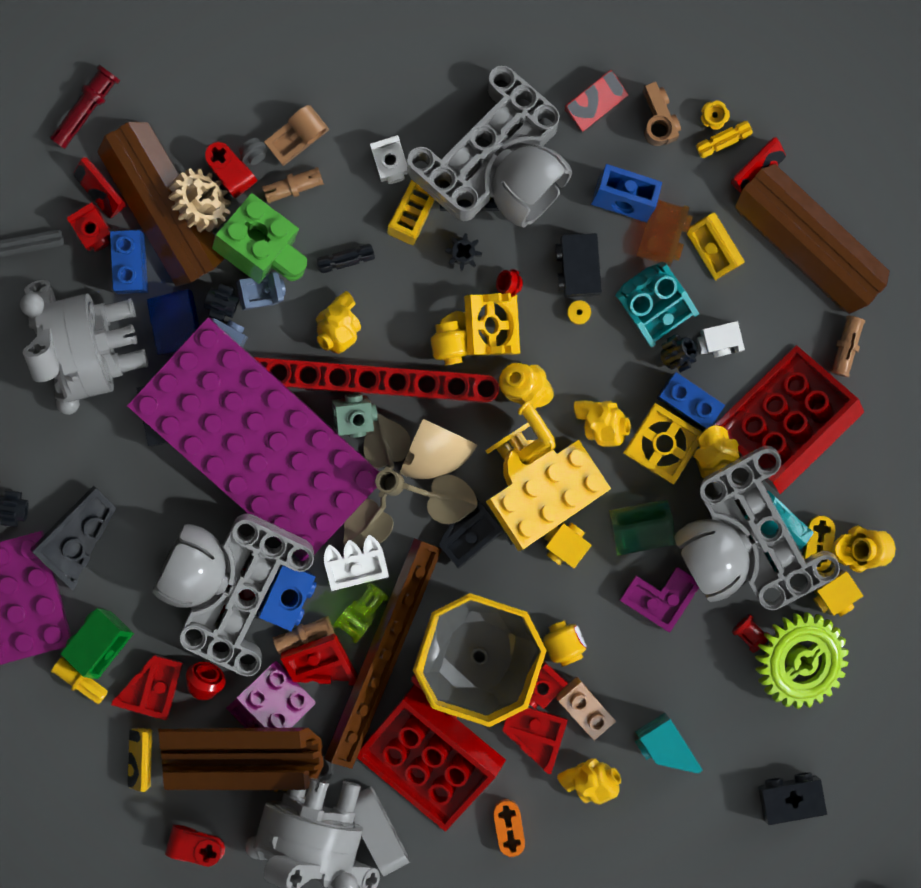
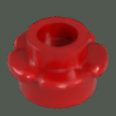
[496,269,523,298]

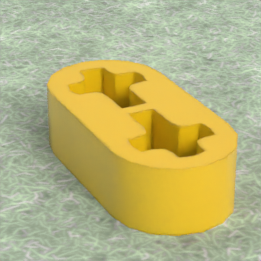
[803,516,835,572]

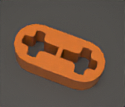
[494,799,525,857]

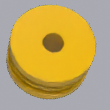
[567,300,591,325]

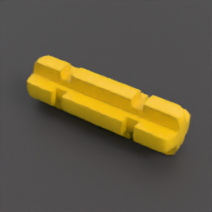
[696,121,753,158]

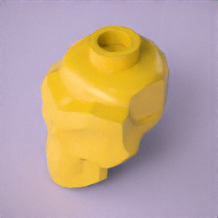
[316,291,361,354]
[430,311,468,366]
[499,363,554,409]
[574,400,631,447]
[693,425,739,483]
[831,525,896,573]
[557,758,621,805]

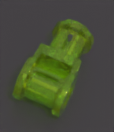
[333,582,390,644]

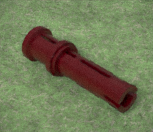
[50,64,121,149]

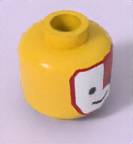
[543,620,587,667]

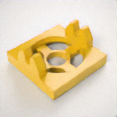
[464,293,520,355]
[623,403,702,485]

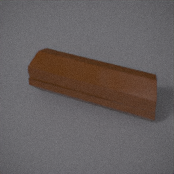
[97,122,225,286]
[735,164,890,314]
[158,728,324,790]

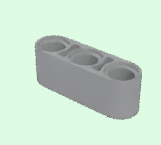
[354,786,411,876]

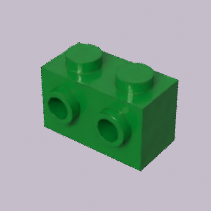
[61,608,134,679]

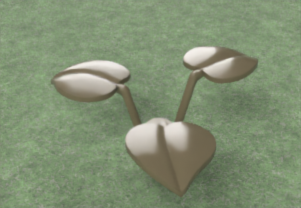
[343,414,478,549]

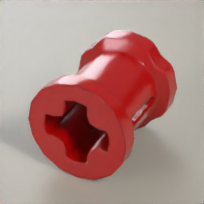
[731,614,769,653]

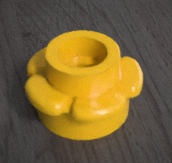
[701,100,730,130]

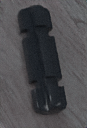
[317,244,375,273]

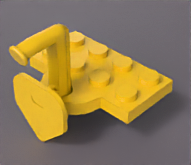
[485,401,611,551]

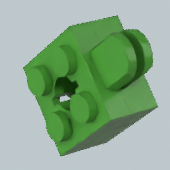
[212,193,307,284]

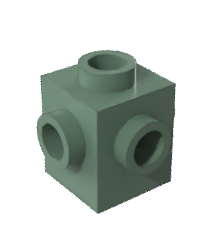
[331,393,378,438]

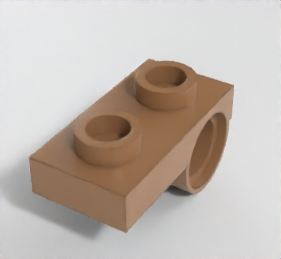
[643,81,681,146]
[264,105,329,166]
[556,676,616,741]

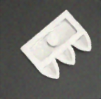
[324,535,389,591]

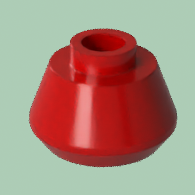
[186,661,226,700]

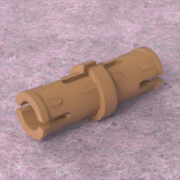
[262,167,324,204]
[831,315,865,377]
[273,616,335,655]

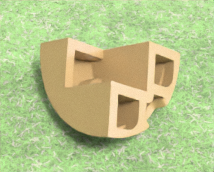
[399,419,477,479]

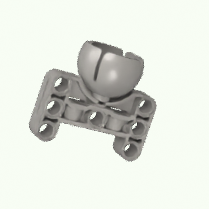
[407,65,572,228]
[674,446,840,610]
[152,513,314,676]

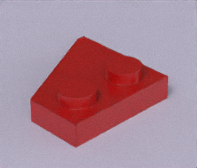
[280,633,358,686]
[111,654,184,720]
[502,707,568,774]

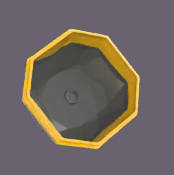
[413,593,547,727]

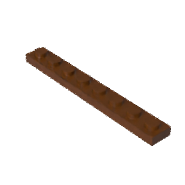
[324,538,442,769]

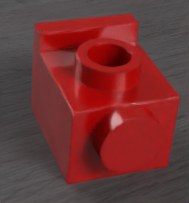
[67,202,111,252]
[529,661,568,709]

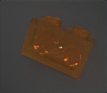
[637,200,693,266]

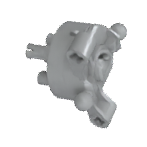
[20,280,149,415]
[245,778,380,888]

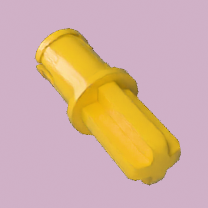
[51,657,108,704]

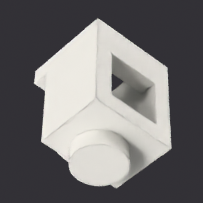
[370,135,408,184]
[697,321,745,358]

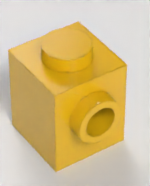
[544,522,592,568]
[813,570,863,617]

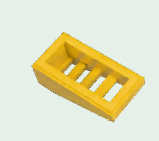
[387,180,435,245]

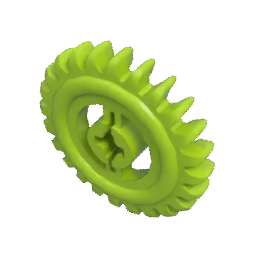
[755,612,849,709]

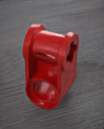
[205,142,258,200]
[165,825,226,867]

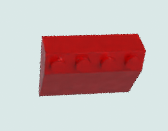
[715,345,864,494]
[357,684,506,832]

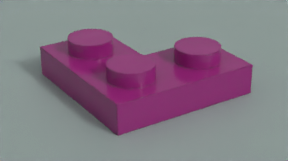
[619,567,699,633]

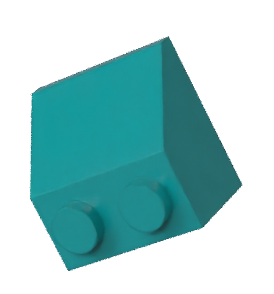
[634,713,703,773]

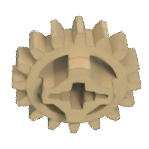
[168,168,231,232]

